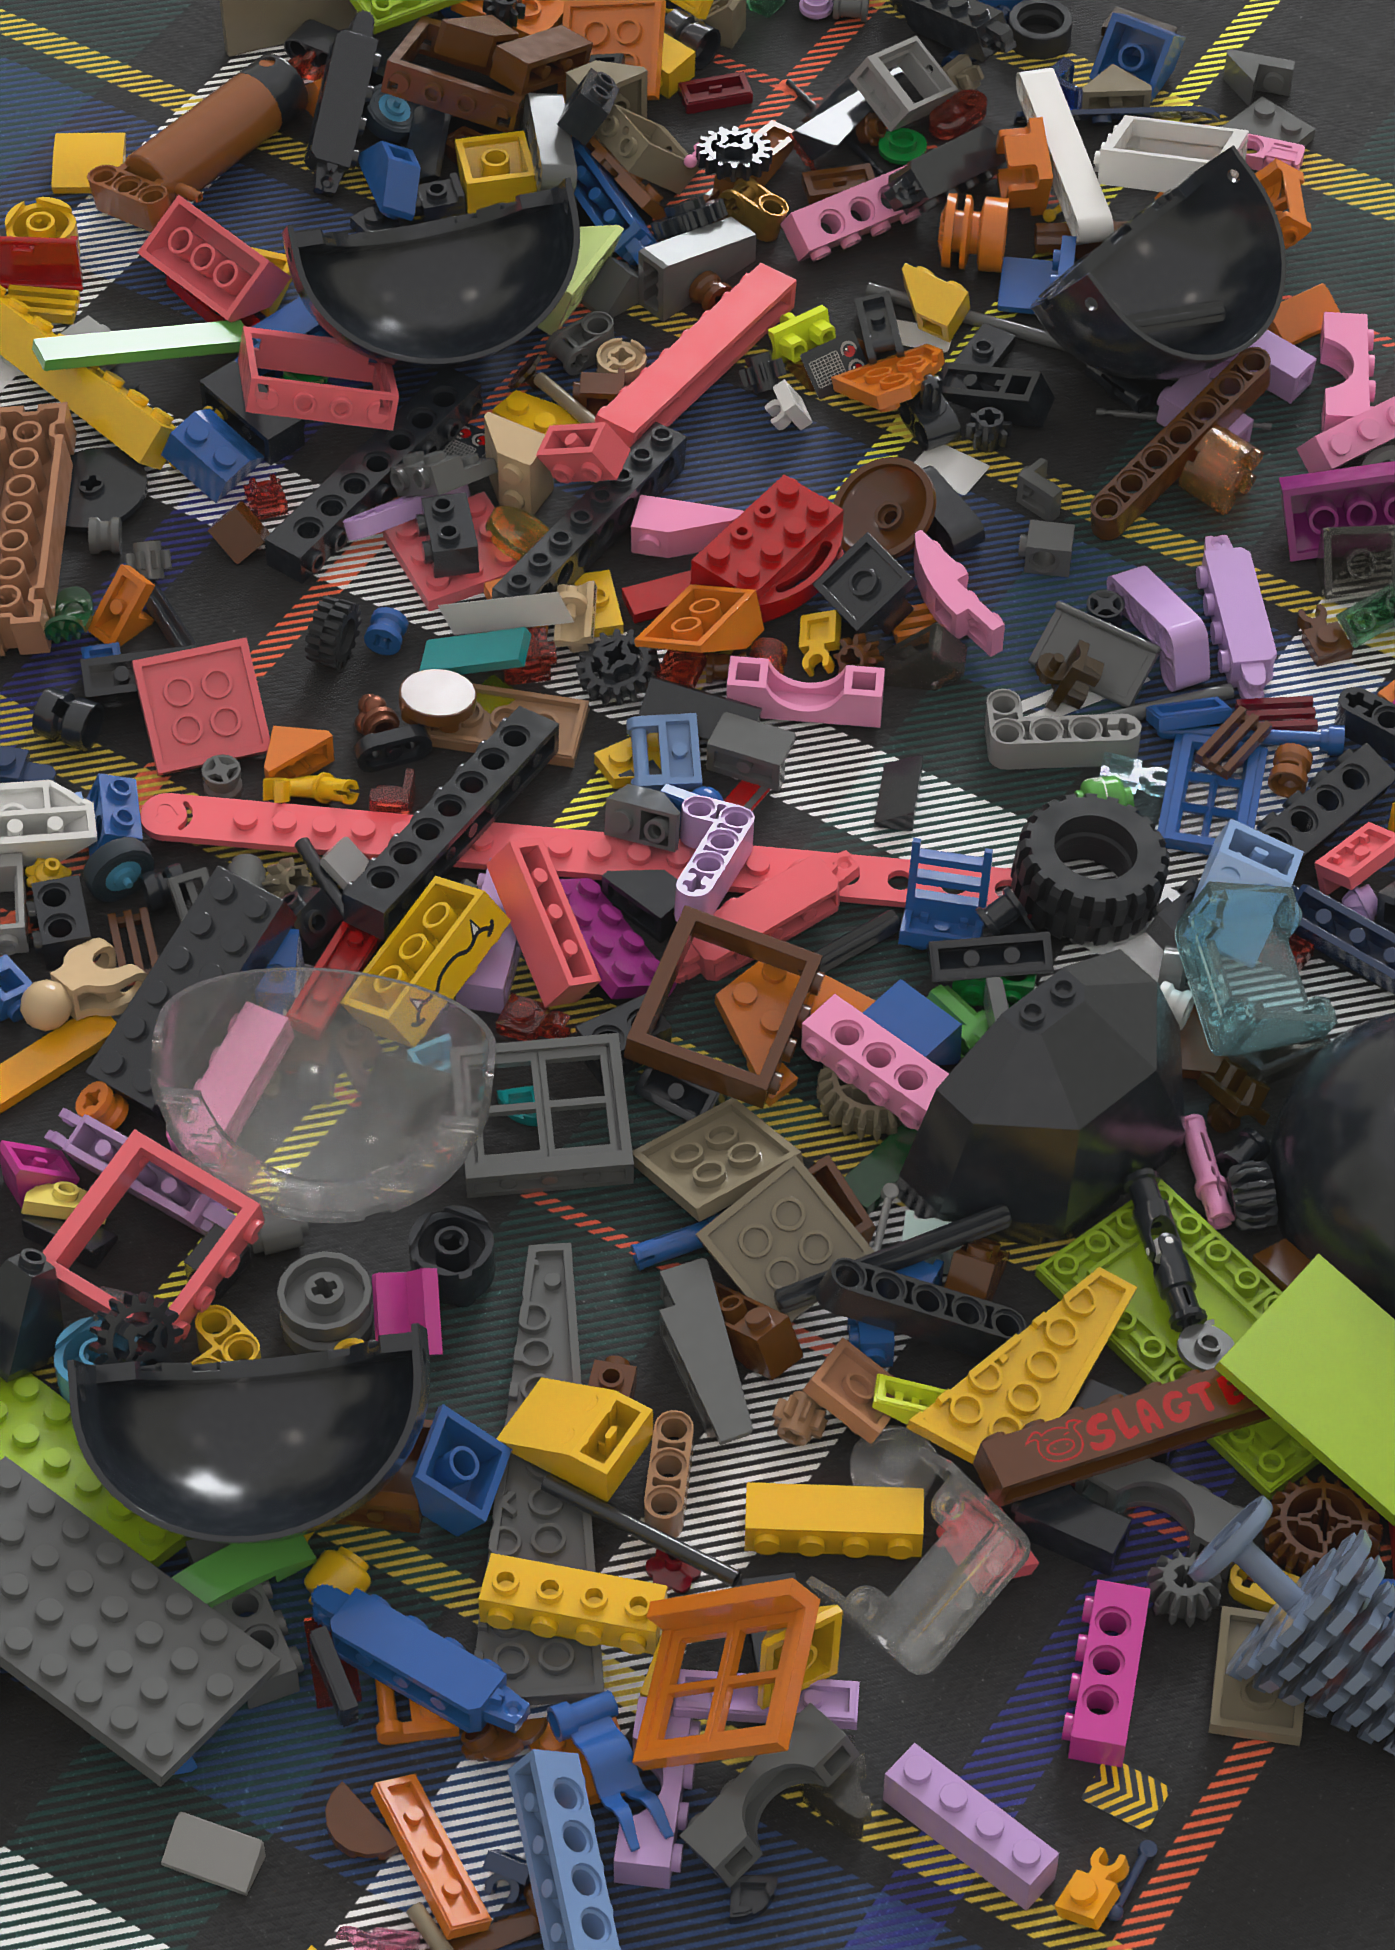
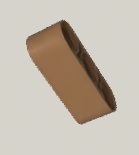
[644,1410,694,1538]

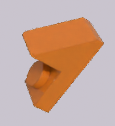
[88,564,155,647]

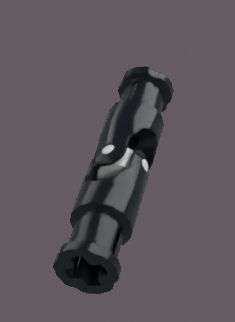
[1122,1168,1208,1332]

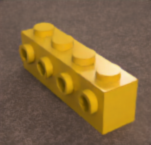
[478,1553,667,1655]

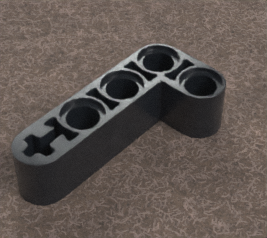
[1334,687,1395,763]

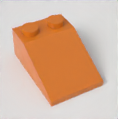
[634,584,764,653]

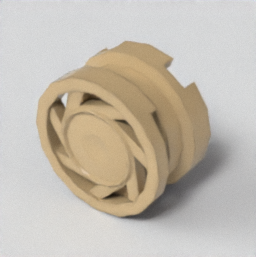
[596,338,647,387]

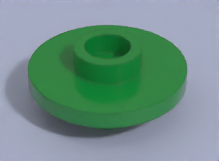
[878,128,927,165]

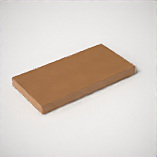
[424,683,590,768]

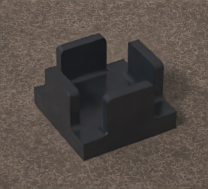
[812,532,918,635]

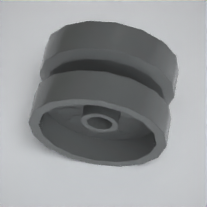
[277,1251,374,1355]

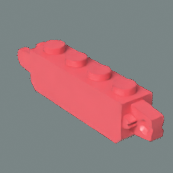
[675,850,860,984]

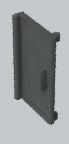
[1028,601,1161,708]

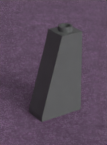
[638,217,756,322]

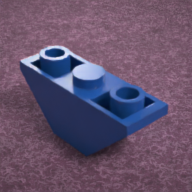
[358,141,421,221]

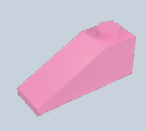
[631,495,744,558]

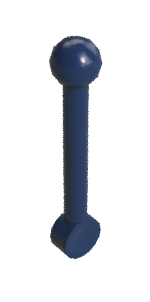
[1107,1840,1158,1922]

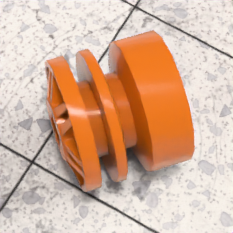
[938,193,1009,273]

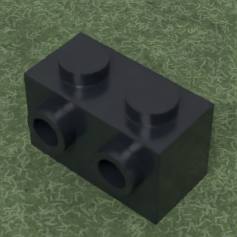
[416,492,479,578]

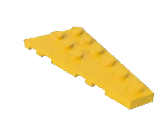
[906,1267,1137,1464]

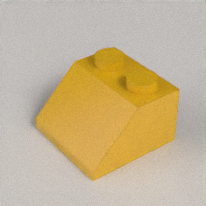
[455,130,537,214]

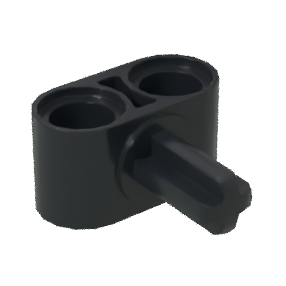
[898,374,961,451]

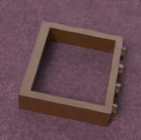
[381,15,545,133]
[624,905,826,1109]

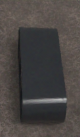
[922,465,986,557]

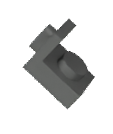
[1016,457,1063,522]

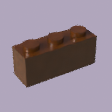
[489,25,593,95]

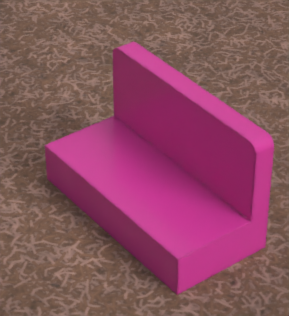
[372,1268,443,1357]

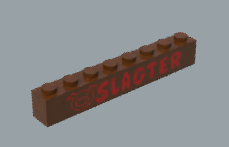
[973,1368,1272,1508]

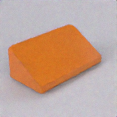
[1267,283,1340,345]

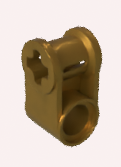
[718,177,789,242]

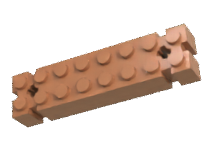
[0,402,77,656]

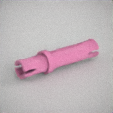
[1184,1114,1235,1229]

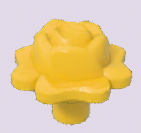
[25,857,72,888]

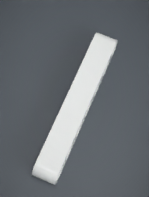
[1016,68,1114,245]

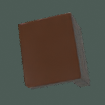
[208,500,270,564]

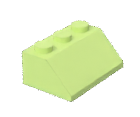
[537,225,624,335]

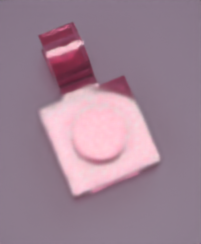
[336,1926,421,1950]

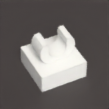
[765,379,813,430]

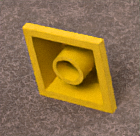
[757,1605,843,1710]

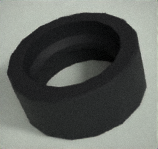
[1008,0,1072,60]

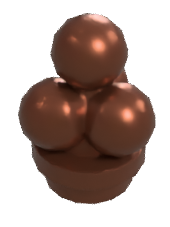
[355,694,400,736]

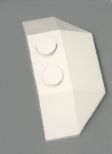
[0,780,97,866]

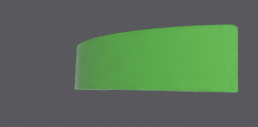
[171,1536,317,1608]

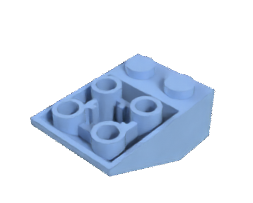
[1179,819,1304,970]

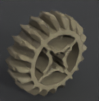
[817,1065,907,1142]

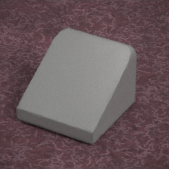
[319,837,369,890]

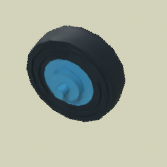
[362,84,420,143]
[83,837,155,902]

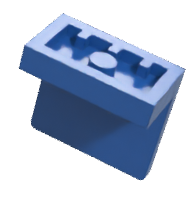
[997,235,1077,314]

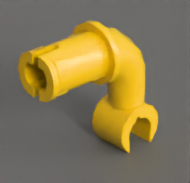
[263,772,359,805]

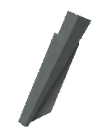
[659,1258,753,1445]

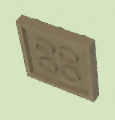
[632,1098,804,1222]
[696,1155,875,1323]

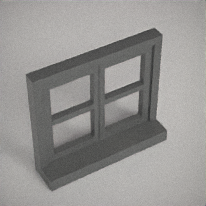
[453,1033,634,1198]

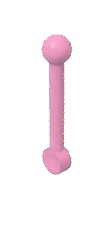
[684,143,699,168]

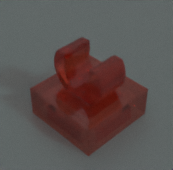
[243,474,289,520]

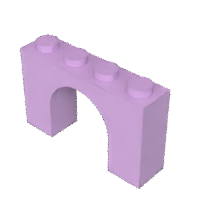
[1156,330,1317,465]

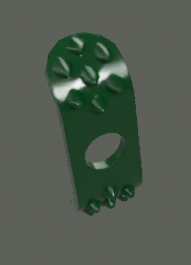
[44,586,94,644]

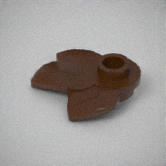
[461,1717,548,1762]

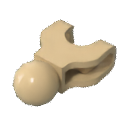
[20,938,148,1032]

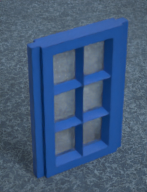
[1157,732,1268,855]

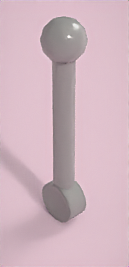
[872,1183,899,1252]

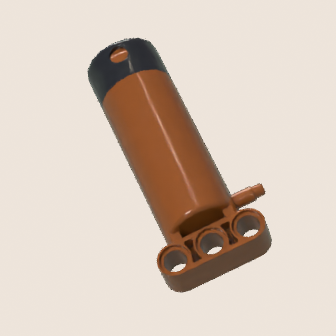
[87,53,308,232]

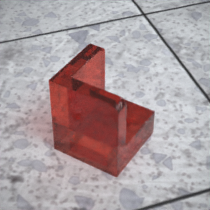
[369,768,416,815]

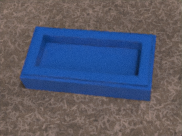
[1146,696,1232,732]

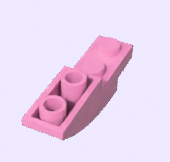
[914,530,1005,657]

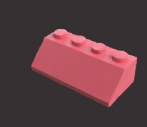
[137,194,292,323]

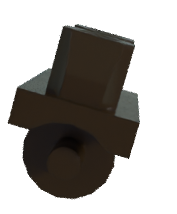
[1035,640,1104,712]
[1196,1059,1270,1133]

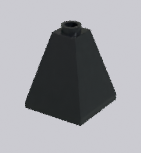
[0,1248,64,1382]

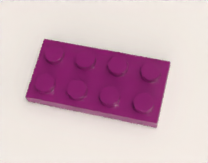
[559,878,677,999]

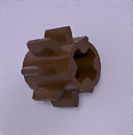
[833,633,884,673]

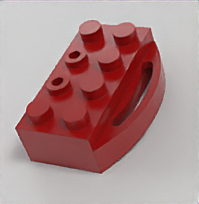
[690,474,844,623]

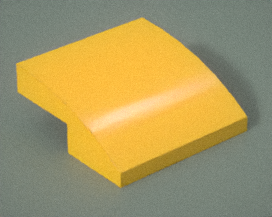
[52,133,126,194]

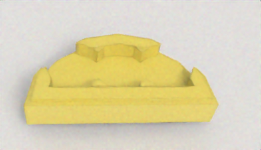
[21,1181,106,1225]

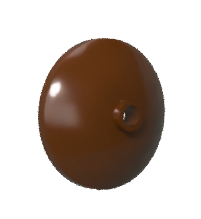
[833,457,936,559]

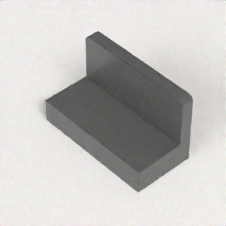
[706,712,796,792]

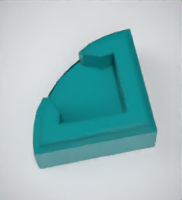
[497,1085,537,1126]

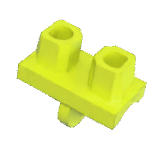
[768,305,836,363]

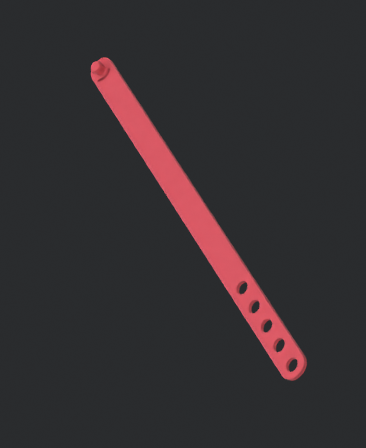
[140,793,1032,919]

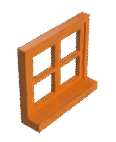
[632,1578,821,1771]

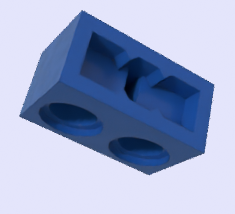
[86,773,143,857]

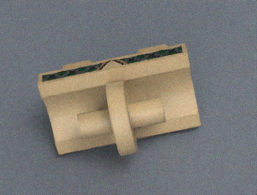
[554,581,597,653]

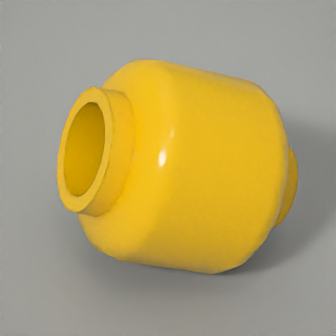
[304,1546,371,1605]

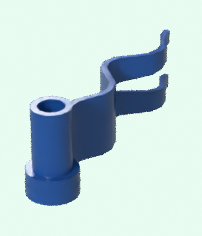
[547,1690,674,1852]

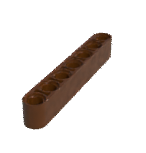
[1090,347,1271,540]

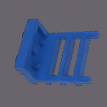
[898,838,993,950]

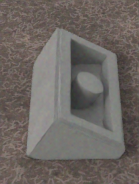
[161,1812,266,1896]

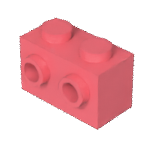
[536,422,631,484]

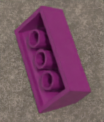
[1279,461,1395,562]

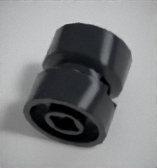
[664,8,721,70]
[32,687,105,751]

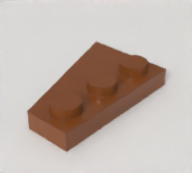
[578,134,666,220]

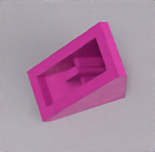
[0,1140,80,1209]

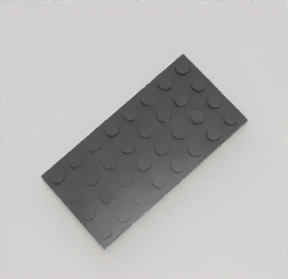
[0,1456,281,1787]

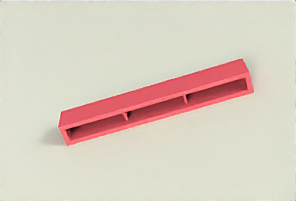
[595,263,797,448]

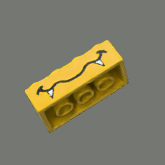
[340,876,511,1047]

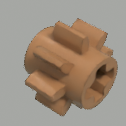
[772,1391,828,1446]

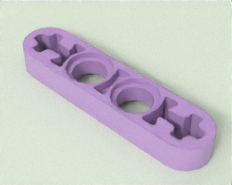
[343,484,471,540]

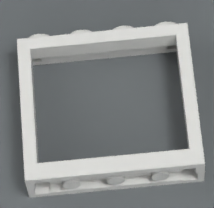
[1093,115,1249,193]

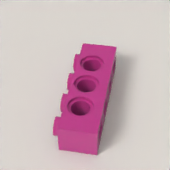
[1061,1580,1151,1768]

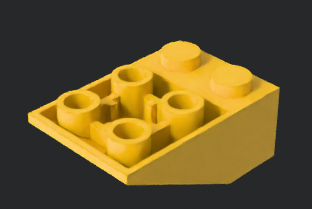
[496,1377,653,1502]

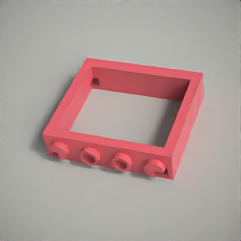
[238,326,399,431]
[42,1129,265,1343]

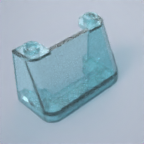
[1175,881,1338,1056]

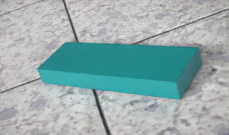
[419,627,532,675]

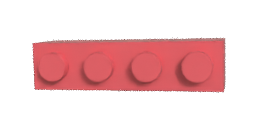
[486,837,602,1008]

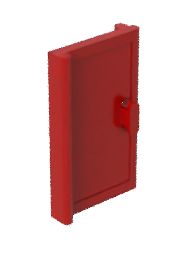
[0,236,84,292]

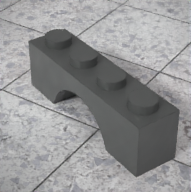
[1075,1458,1244,1580]
[679,1702,860,1888]

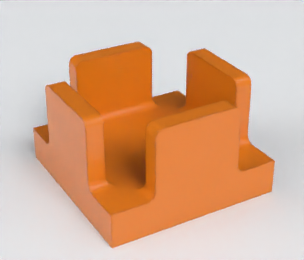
[995,117,1053,216]

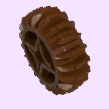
[1261,1474,1383,1577]

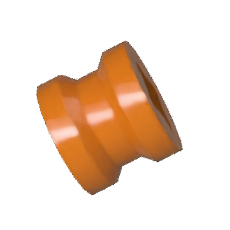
[76,1081,129,1130]

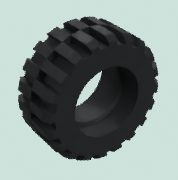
[1010,793,1170,946]

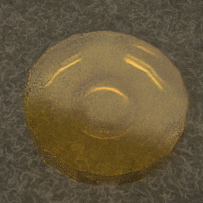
[485,506,549,561]

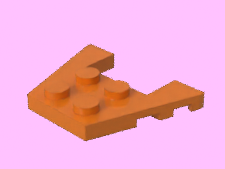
[714,961,875,1107]

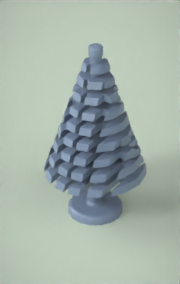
[1187,1495,1395,1755]

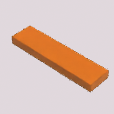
[371,1774,492,1940]

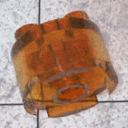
[1179,425,1264,515]

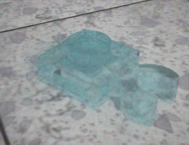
[1099,752,1169,797]

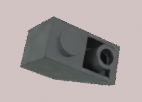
[604,784,680,852]

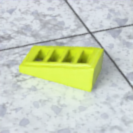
[872,1373,946,1424]

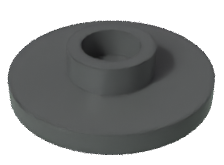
[1177,1324,1235,1372]

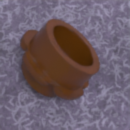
[856,112,886,146]

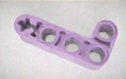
[1107,565,1210,692]
[674,796,755,922]

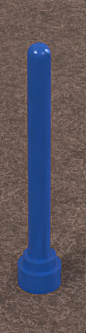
[1157,725,1345,756]

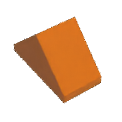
[264,726,335,779]

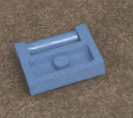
[626,713,702,791]

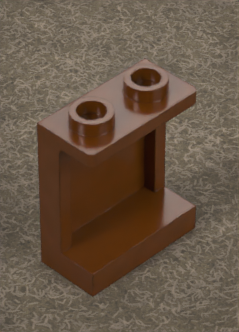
[335,1419,433,1534]

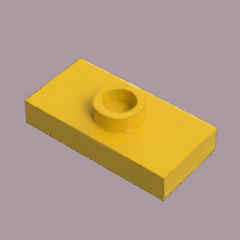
[573,570,624,638]

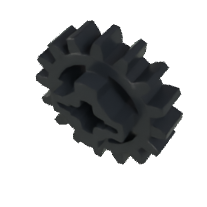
[696,126,773,182]
[650,196,728,240]
[576,628,661,706]
[88,1291,184,1366]

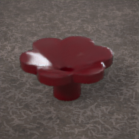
[645,1549,702,1593]

